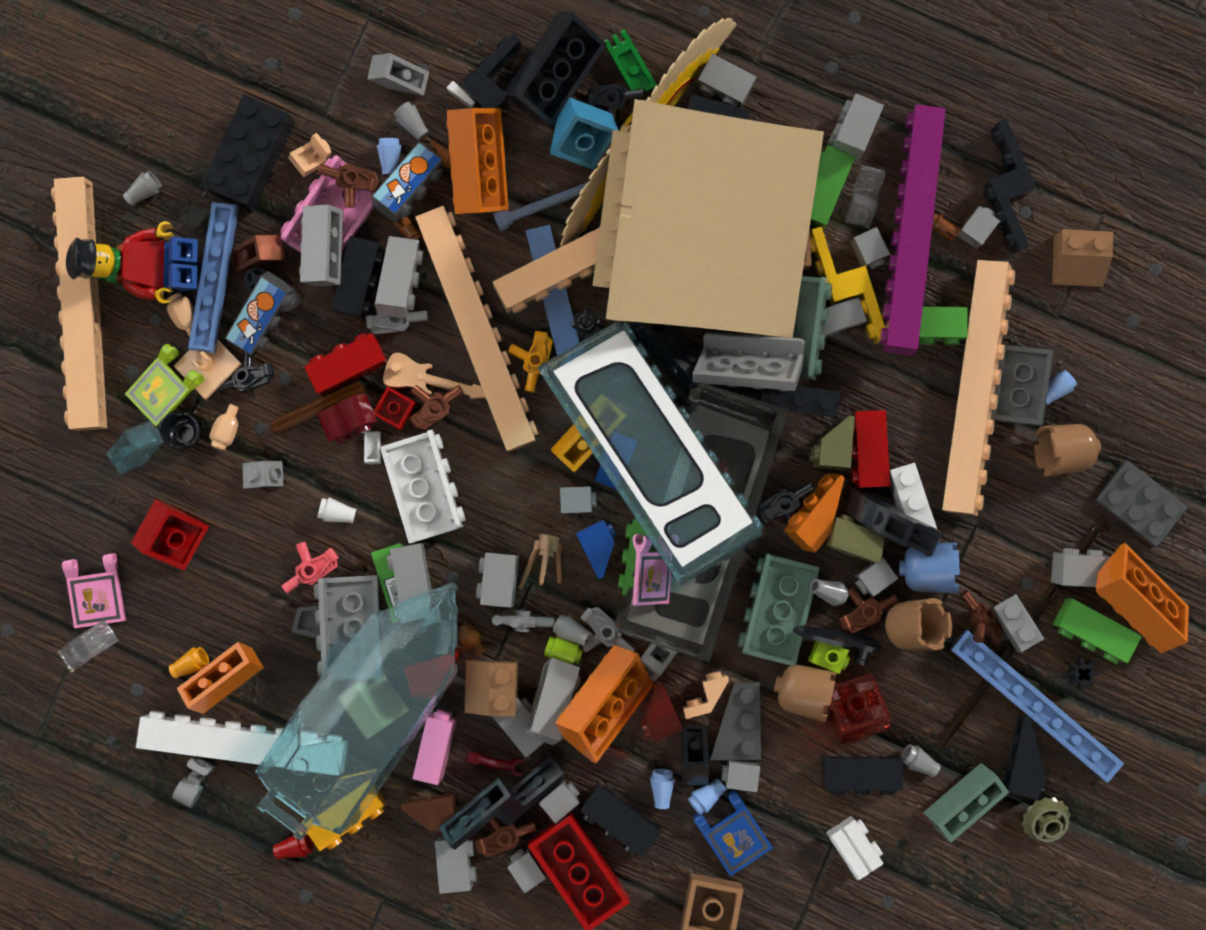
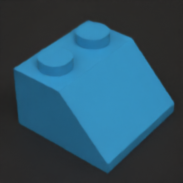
[550,98,618,170]

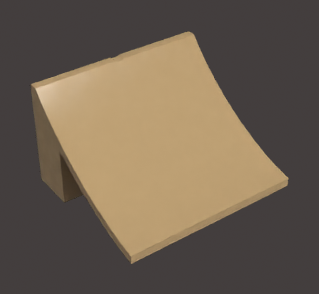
[593,99,824,338]

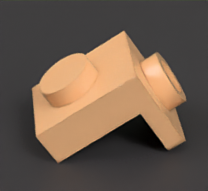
[288,133,331,177]

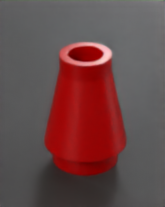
[273,831,314,860]

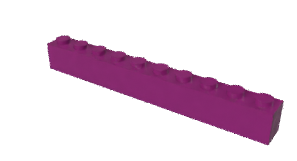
[879,104,946,356]

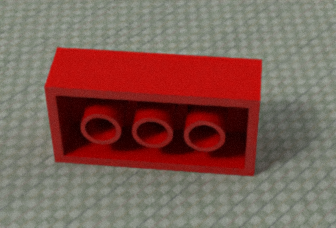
[528,811,630,930]

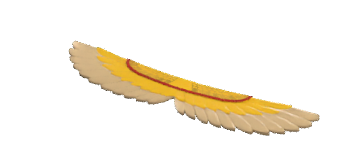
[560,18,737,247]

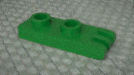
[603,29,657,94]

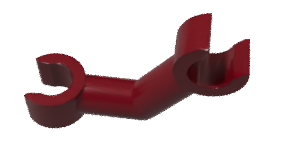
[466,751,525,776]

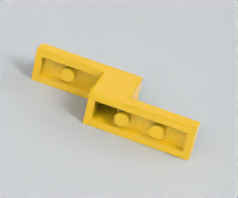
[810,227,885,344]

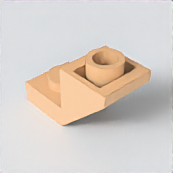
[682,671,729,719]

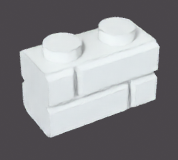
[826,816,883,881]

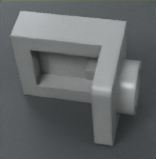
[242,461,283,489]

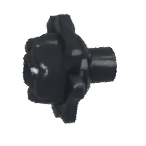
[572,308,602,339]

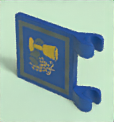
[693,790,773,877]

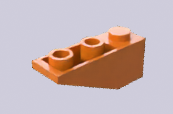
[783,473,844,553]

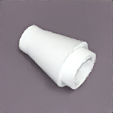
[317,497,356,523]

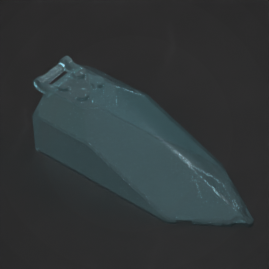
[255,582,458,841]

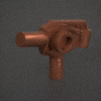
[318,164,381,208]
[408,384,464,430]
[838,586,899,634]
[960,590,1004,646]
[474,817,537,858]

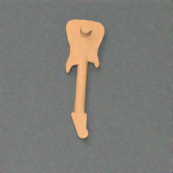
[383,353,486,399]

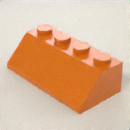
[447,108,509,214]
[1096,543,1189,653]
[555,645,653,763]

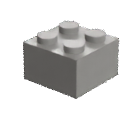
[828,94,884,164]
[476,553,519,608]

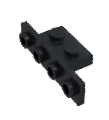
[628,322,708,404]

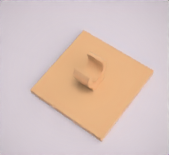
[174,339,242,400]

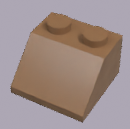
[1052,229,1113,288]
[465,660,518,716]

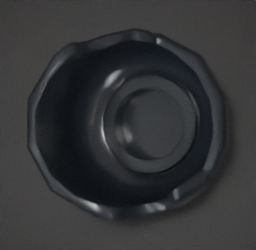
[158,412,201,450]

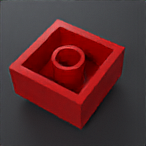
[373,387,417,431]

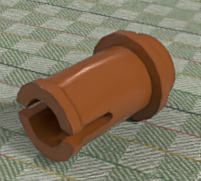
[427,140,451,169]
[932,213,961,242]
[393,216,424,244]

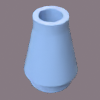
[376,138,402,175]
[1046,369,1078,406]
[650,769,675,809]
[688,778,726,815]

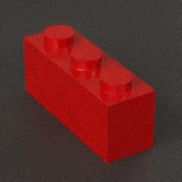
[304,332,388,396]
[851,410,890,489]

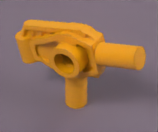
[508,331,553,393]

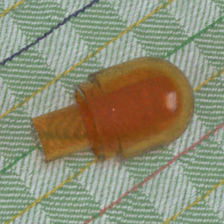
[457,623,486,656]

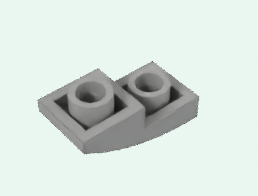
[822,298,867,337]

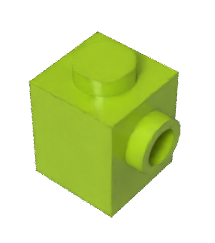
[808,640,850,674]

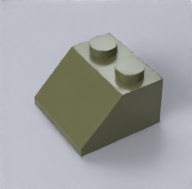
[809,416,855,471]
[823,514,885,563]

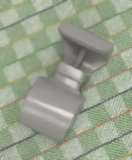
[172,756,216,808]

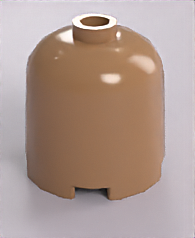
[1034,424,1101,476]
[885,598,952,650]
[774,665,837,722]

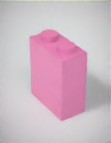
[412,709,457,785]

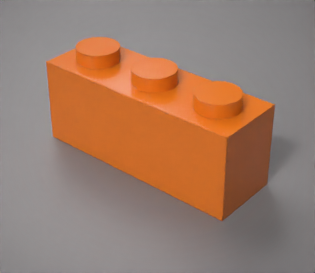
[177,642,264,714]

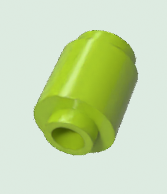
[544,636,583,665]

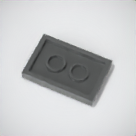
[991,345,1054,426]
[1094,460,1188,547]

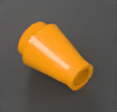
[169,647,209,679]

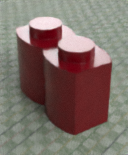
[318,394,377,444]

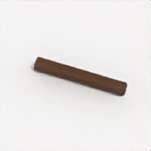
[270,381,365,434]

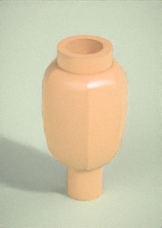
[167,293,194,337]
[209,404,239,451]

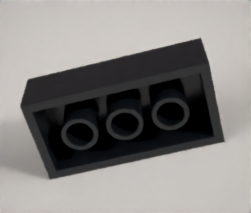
[503,11,607,127]
[201,94,295,212]

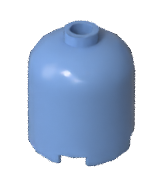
[899,542,960,593]

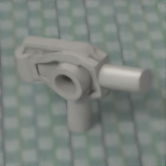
[366,310,428,335]
[580,607,635,653]
[492,610,554,632]

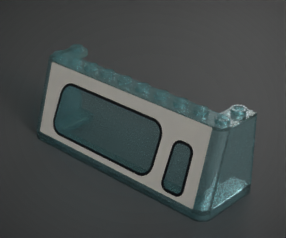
[538,321,764,587]

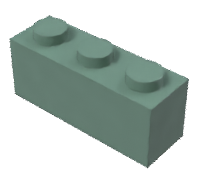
[923,763,1009,843]

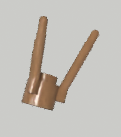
[518,534,562,590]

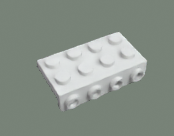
[380,430,466,544]

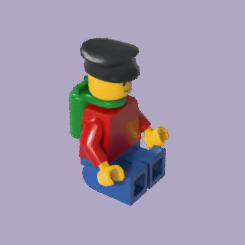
[65,221,198,303]

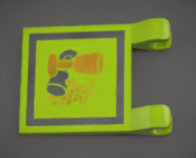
[125,344,204,427]

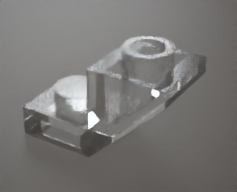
[845,165,885,228]
[58,620,118,673]

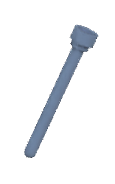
[493,182,588,231]

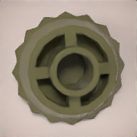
[1021,797,1070,842]

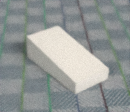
[446,81,476,108]
[364,431,381,464]

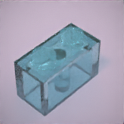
[107,421,164,475]

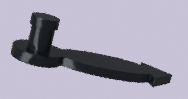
[793,624,881,666]

